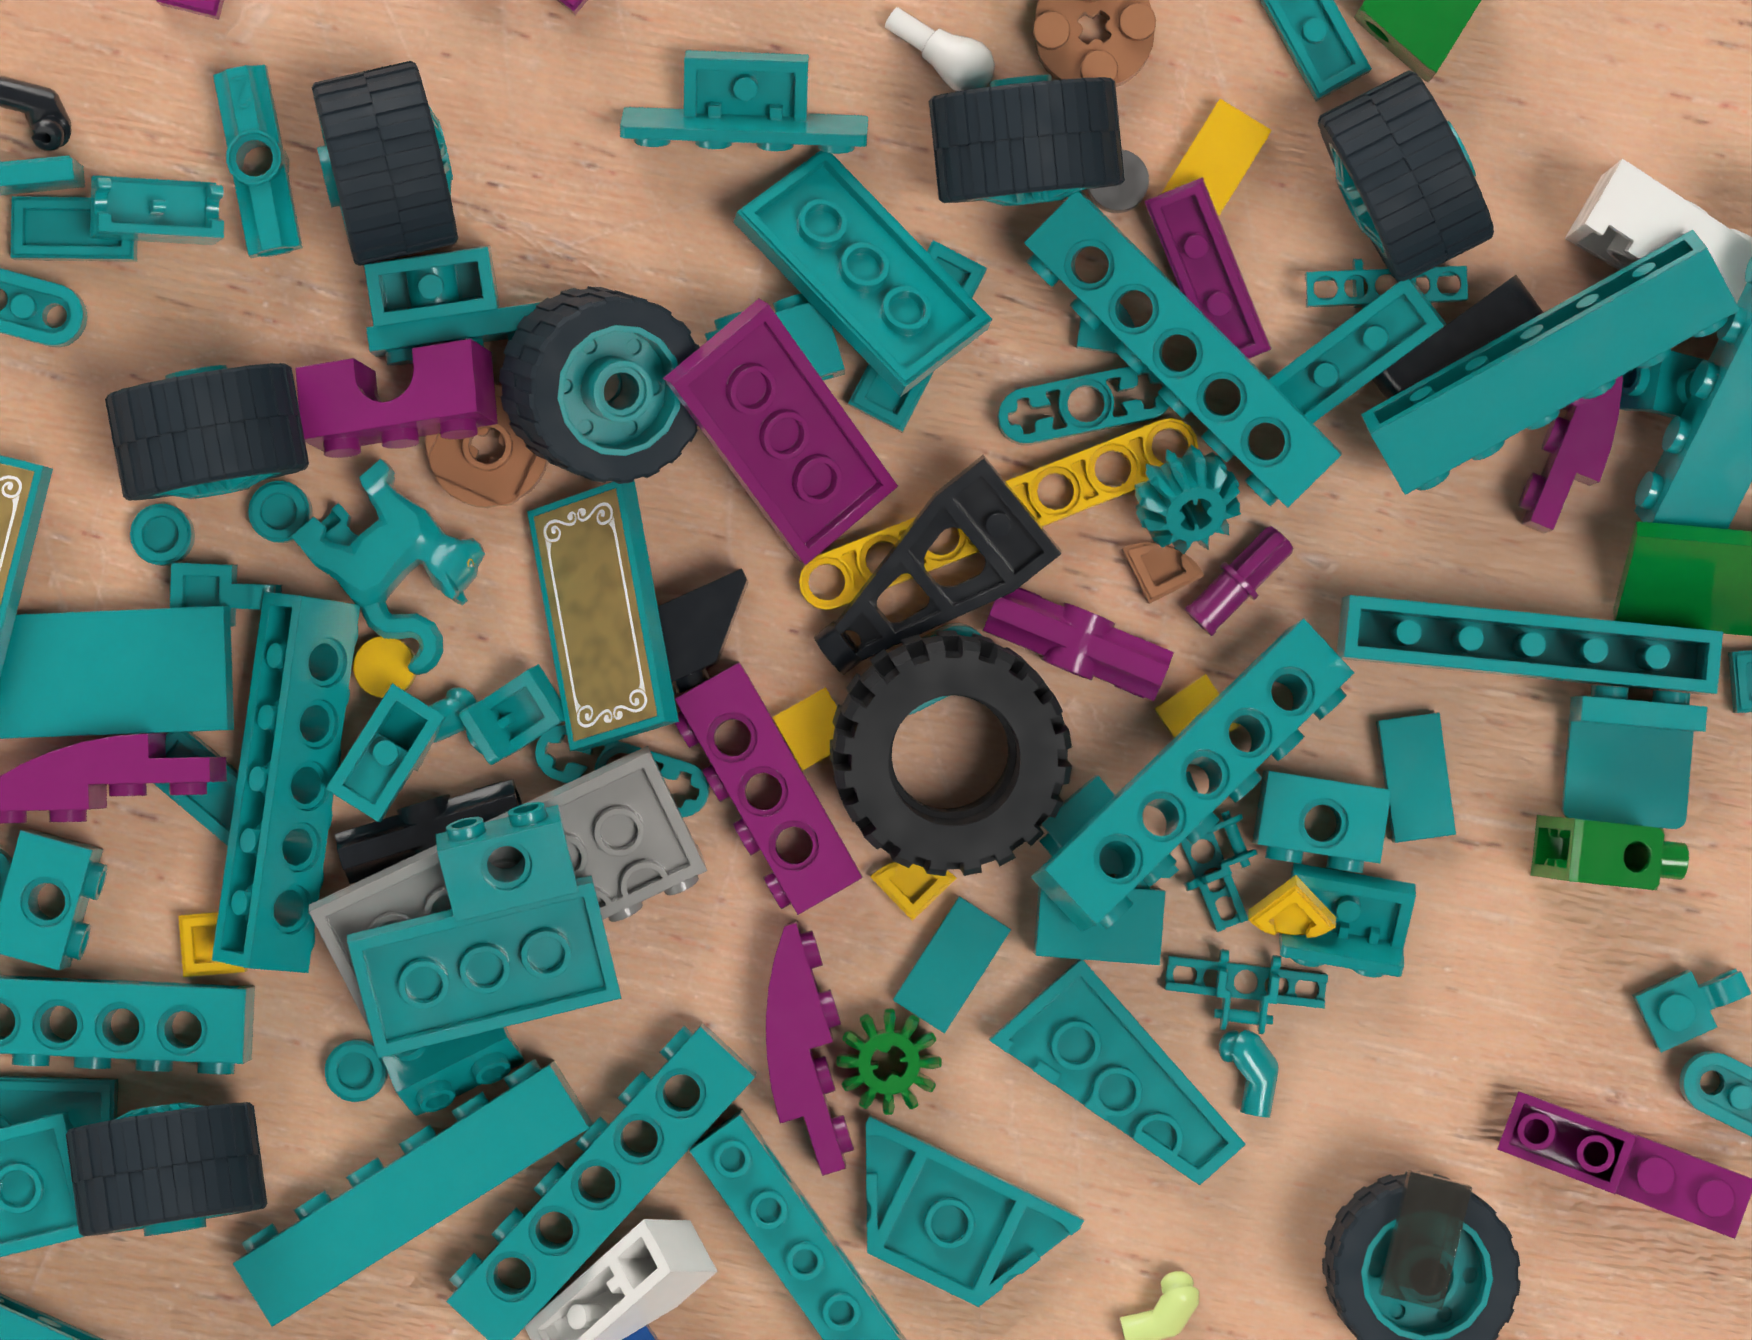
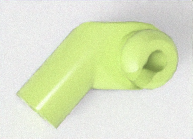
[1120,1271,1199,1340]

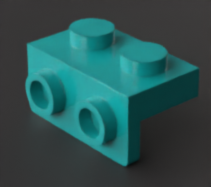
[1279,863,1416,978]
[382,1027,524,1116]

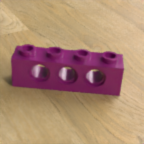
[675,662,863,915]

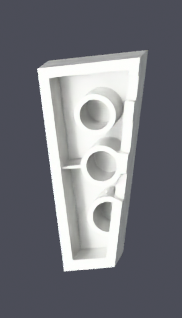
[1565,159,1752,303]

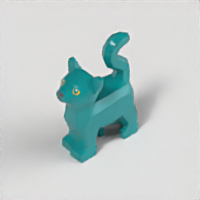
[291,459,485,675]

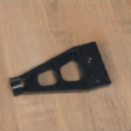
[814,454,1061,675]

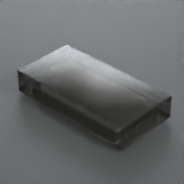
[1378,1170,1472,1310]

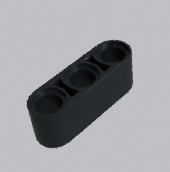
[1372,275,1544,399]

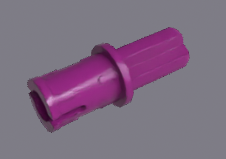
[1184,526,1294,636]

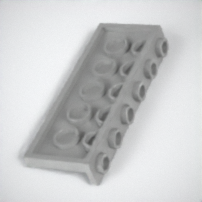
[309,746,707,1030]

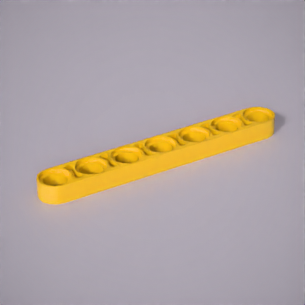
[799,418,1198,611]

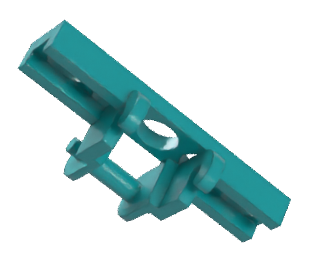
[1305,259,1468,309]
[1181,771,1258,932]
[1164,949,1328,1034]

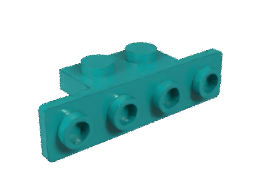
[620,50,868,154]

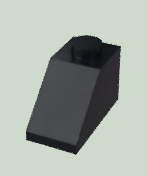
[658,568,749,694]

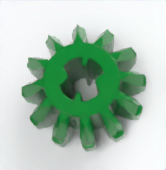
[836,1008,942,1115]

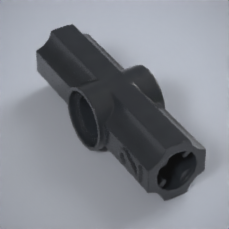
[334,779,523,884]

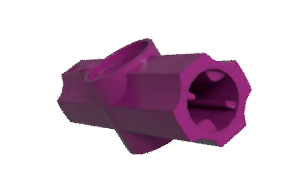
[983,588,1174,701]

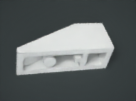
[525,1219,717,1340]

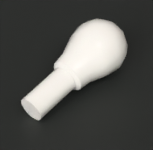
[885,7,995,91]

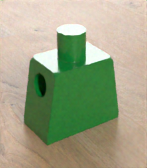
[1354,0,1481,83]
[1530,815,1689,890]

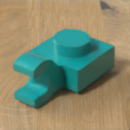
[170,563,282,627]
[1632,968,1752,1053]

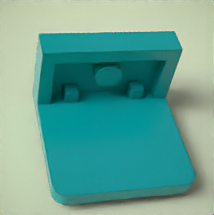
[1562,685,1708,829]

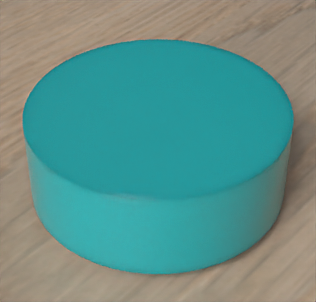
[248,481,313,543]
[130,504,195,566]
[325,1039,388,1102]

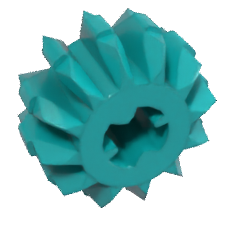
[1134,444,1241,554]

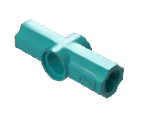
[213,65,303,258]

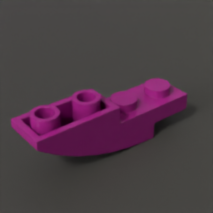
[1518,292,1623,533]
[0,733,227,824]
[766,921,854,1176]
[1497,1091,1752,1239]

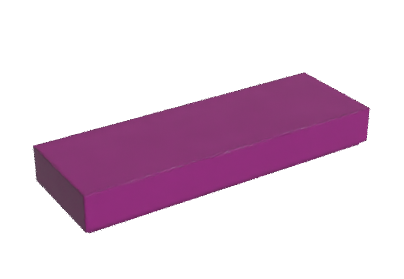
[1145,177,1272,359]

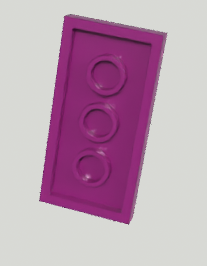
[663,298,898,565]

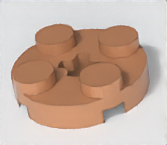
[1033,0,1156,87]
[425,384,548,508]

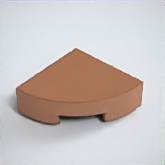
[1121,542,1205,604]

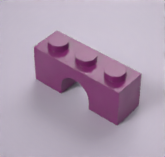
[296,339,498,458]

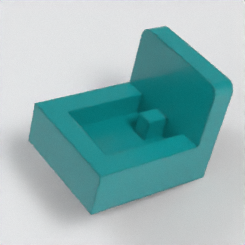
[1619,351,1708,418]
[459,664,564,765]

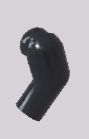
[0,76,72,151]

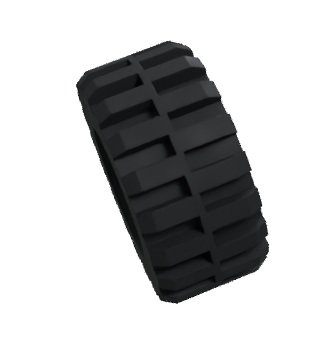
[830,631,1072,876]

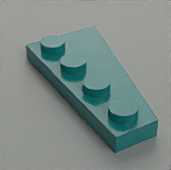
[989,959,1246,1185]

